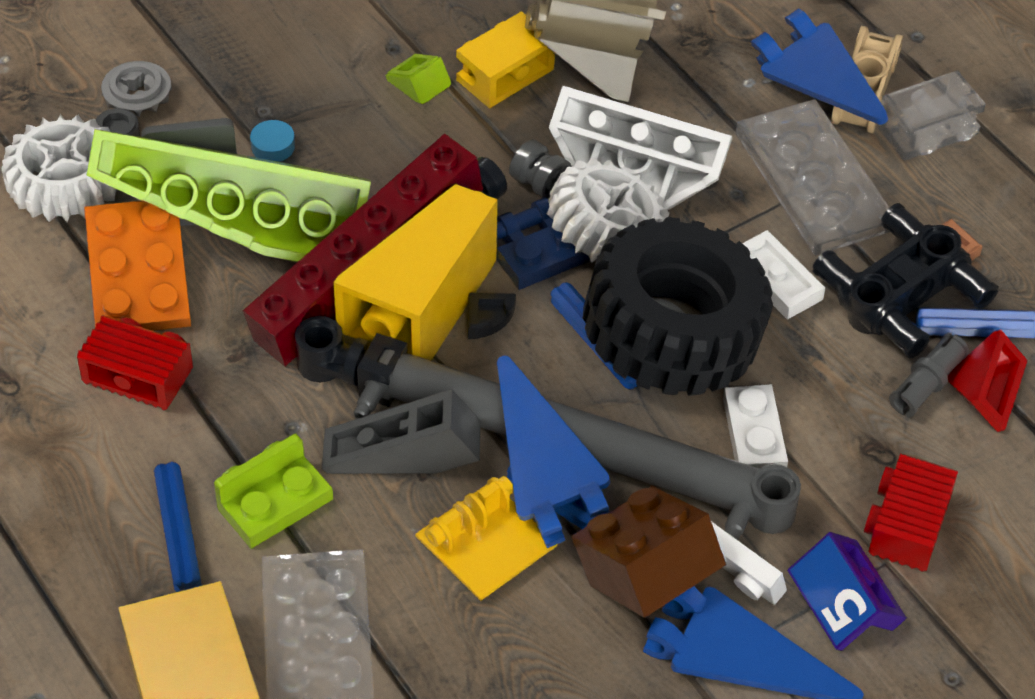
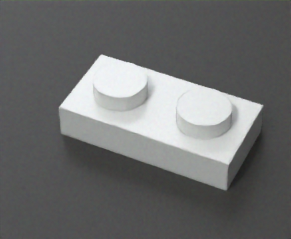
[742,230,825,320]
[723,384,788,469]
[711,521,787,605]

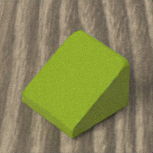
[385,54,451,104]

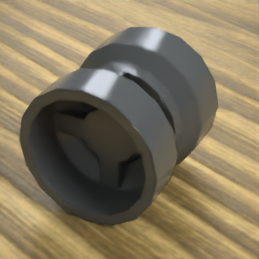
[509,139,572,200]

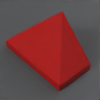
[948,330,1028,432]

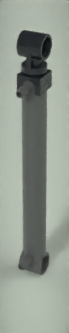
[295,316,801,540]

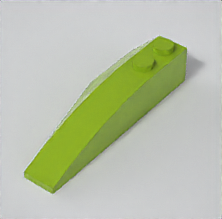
[86,129,371,262]

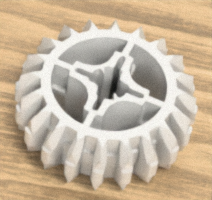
[2,114,117,222]
[547,158,670,263]

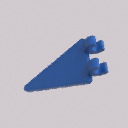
[751,8,888,125]
[497,355,610,548]
[643,586,864,699]

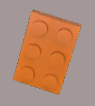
[84,200,191,331]

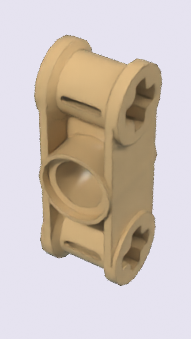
[831,26,903,134]

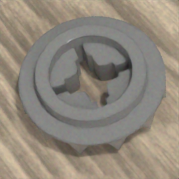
[101,61,172,117]

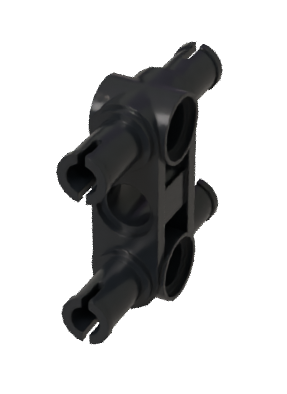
[812,203,999,358]

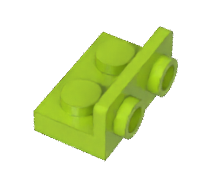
[214,434,333,549]

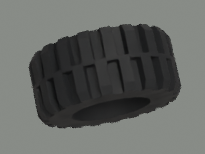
[583,217,773,396]

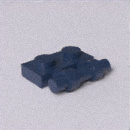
[497,198,590,290]

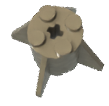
[525,0,666,102]

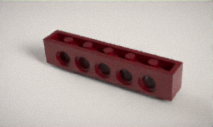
[243,133,483,367]

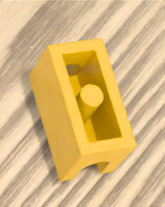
[456,11,555,109]

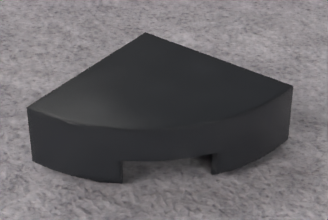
[468,293,516,339]

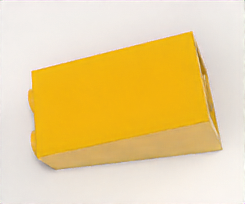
[333,184,497,361]
[118,581,260,699]

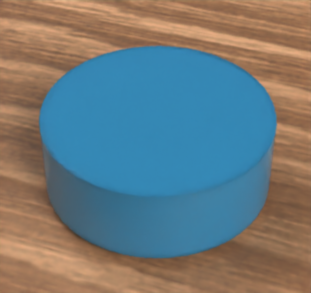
[250,120,295,162]

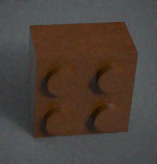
[571,486,727,618]

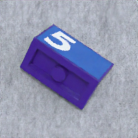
[787,532,907,651]

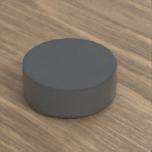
[96,108,140,136]

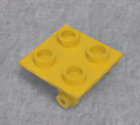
[415,476,557,601]

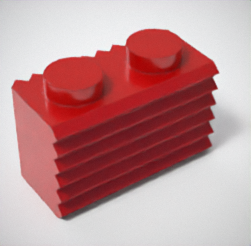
[77,315,193,410]
[864,453,958,572]

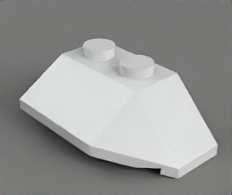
[549,86,733,211]

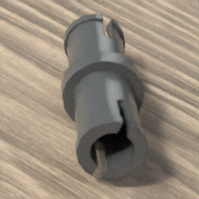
[889,333,969,417]

